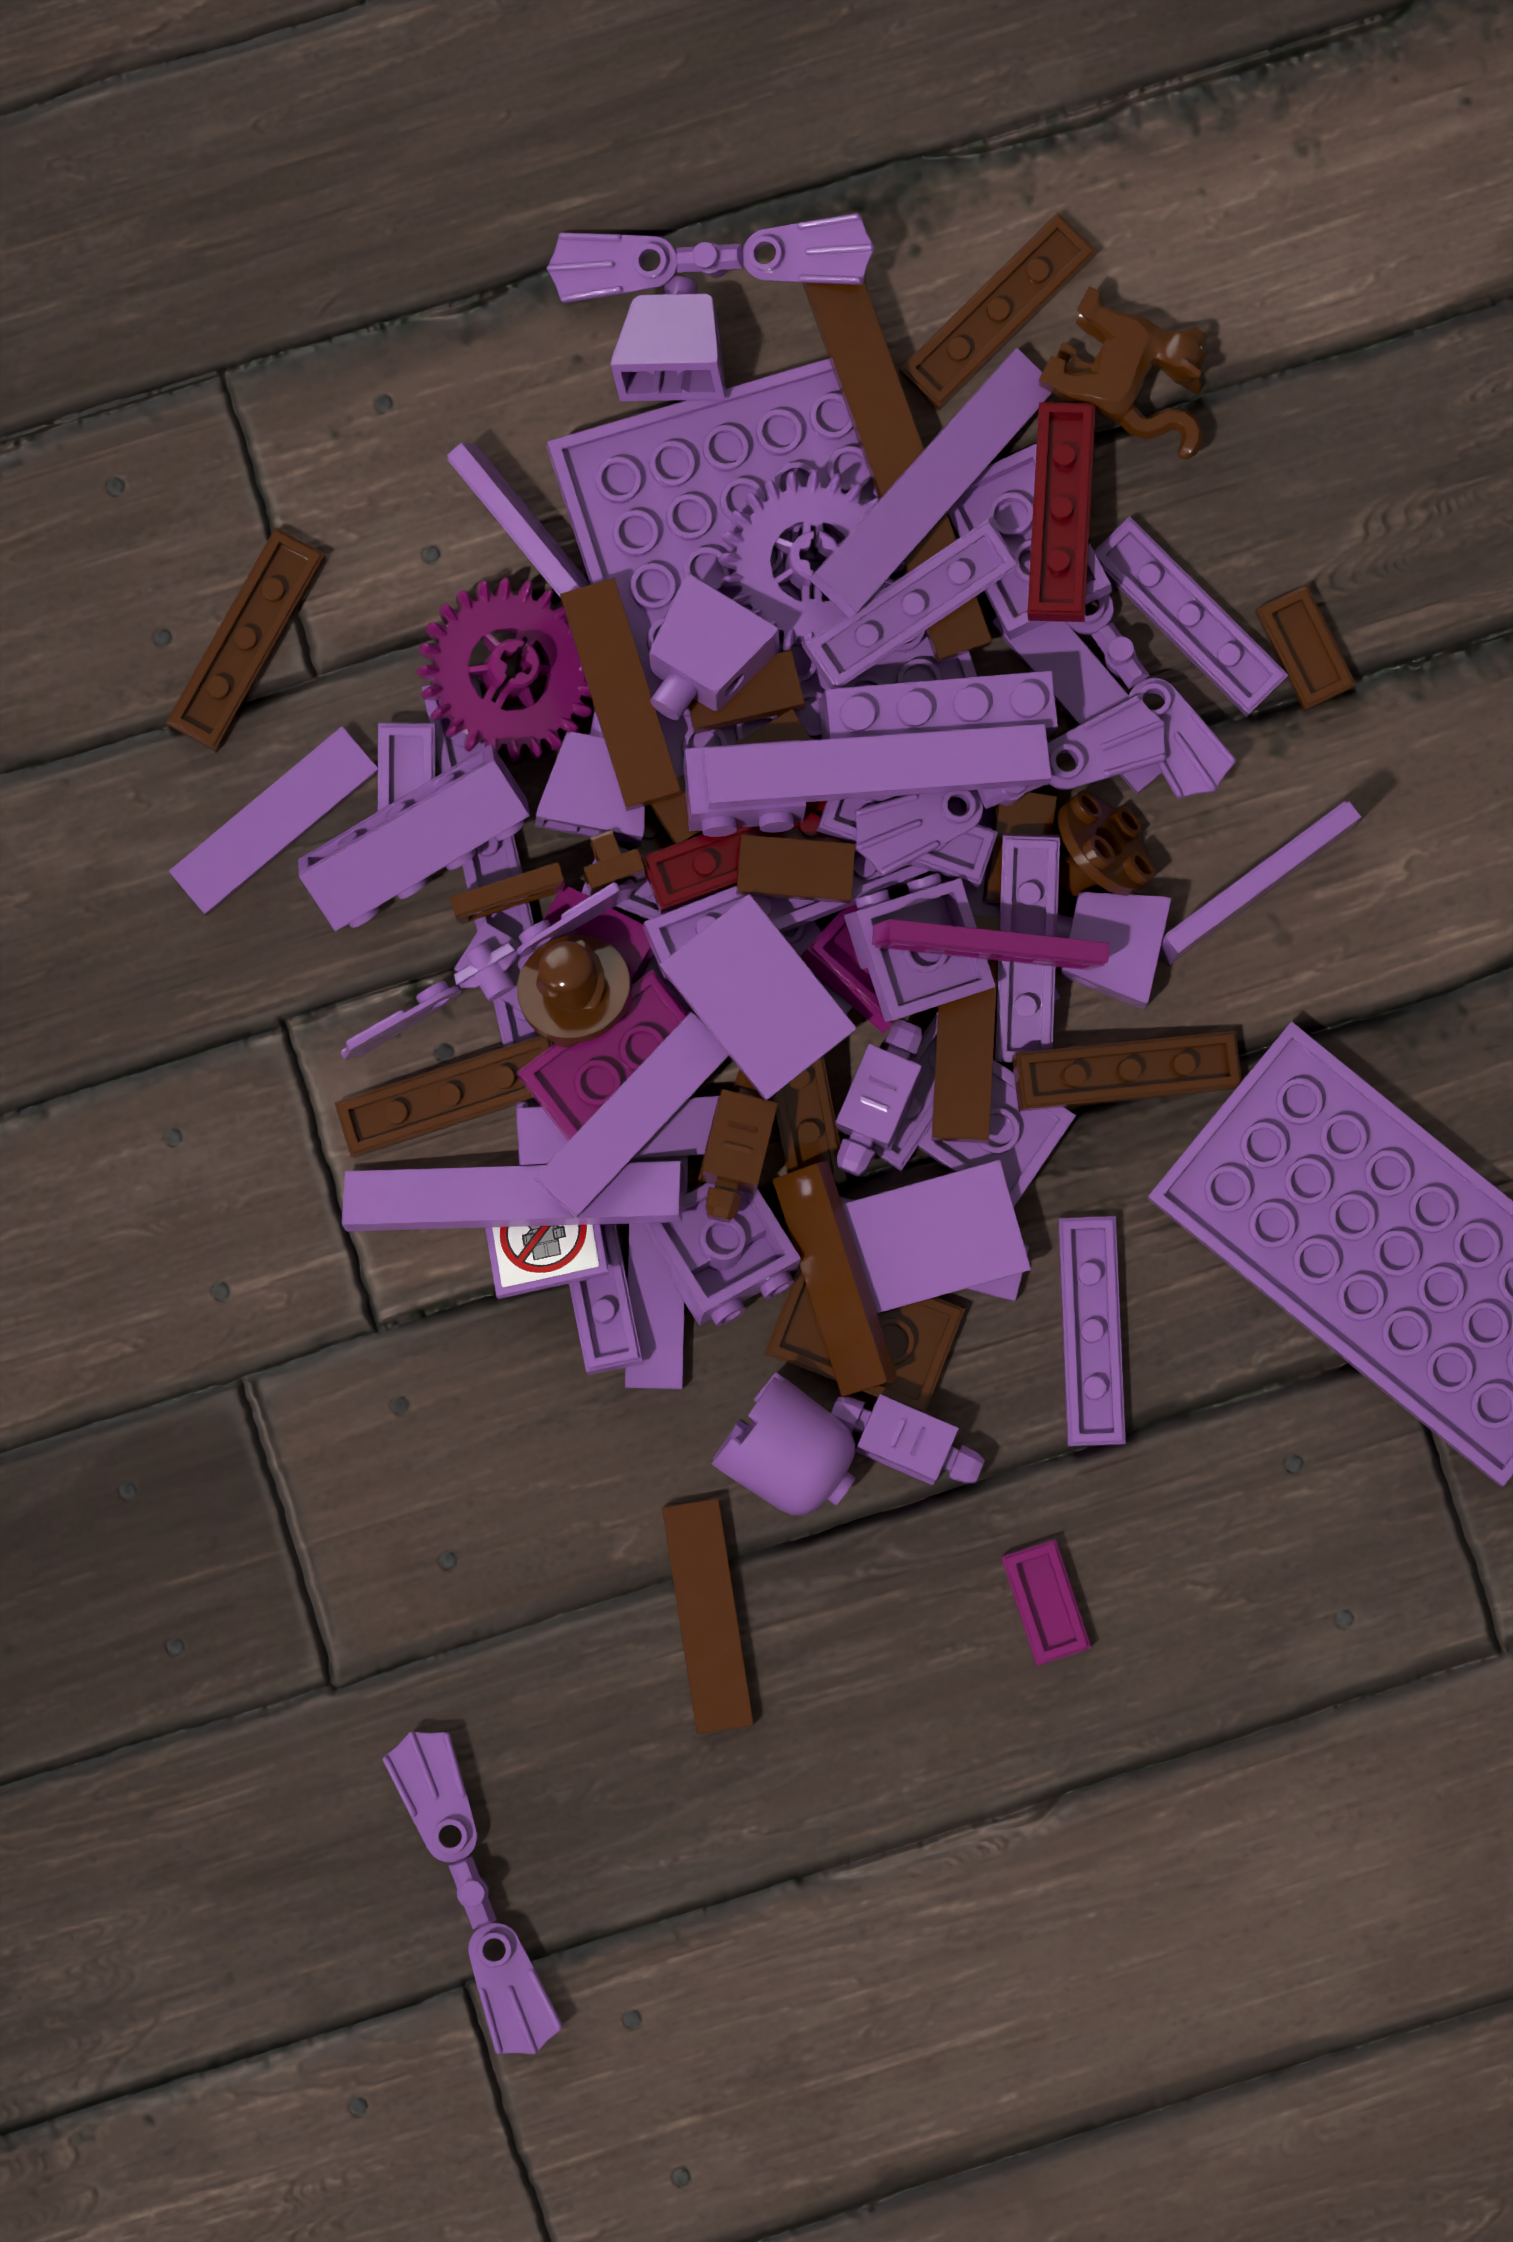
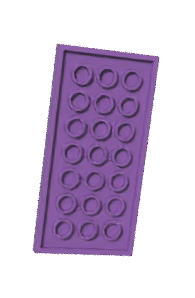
[1147,1022,1513,1487]

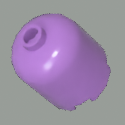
[711,1372,856,1516]

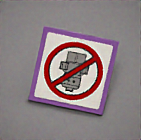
[485,1224,609,1299]

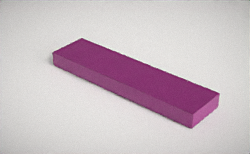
[872,919,1110,970]

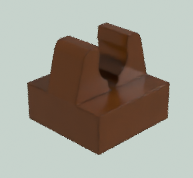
[584,829,645,896]

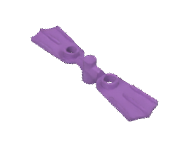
[547,213,875,303]
[1066,594,1236,799]
[855,696,1166,876]
[341,879,637,1060]
[383,1732,563,2055]

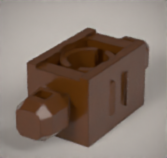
[698,1069,778,1223]

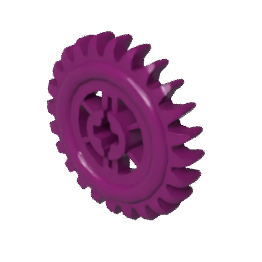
[417,577,592,763]

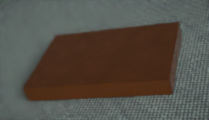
[765,1264,965,1413]

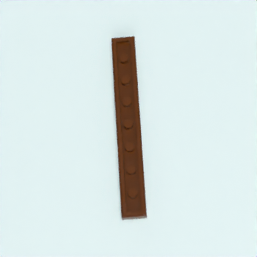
[802,282,992,663]

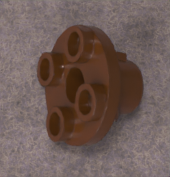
[1058,790,1155,897]
[517,935,632,1047]

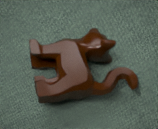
[1039,287,1207,459]

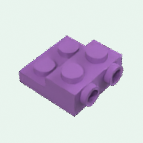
[844,873,996,1022]
[643,1183,801,1327]

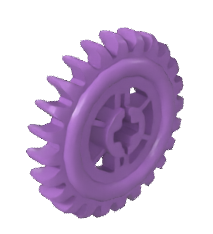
[719,469,906,654]

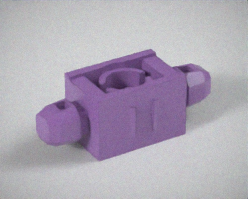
[835,1020,923,1177]
[831,1394,985,1486]

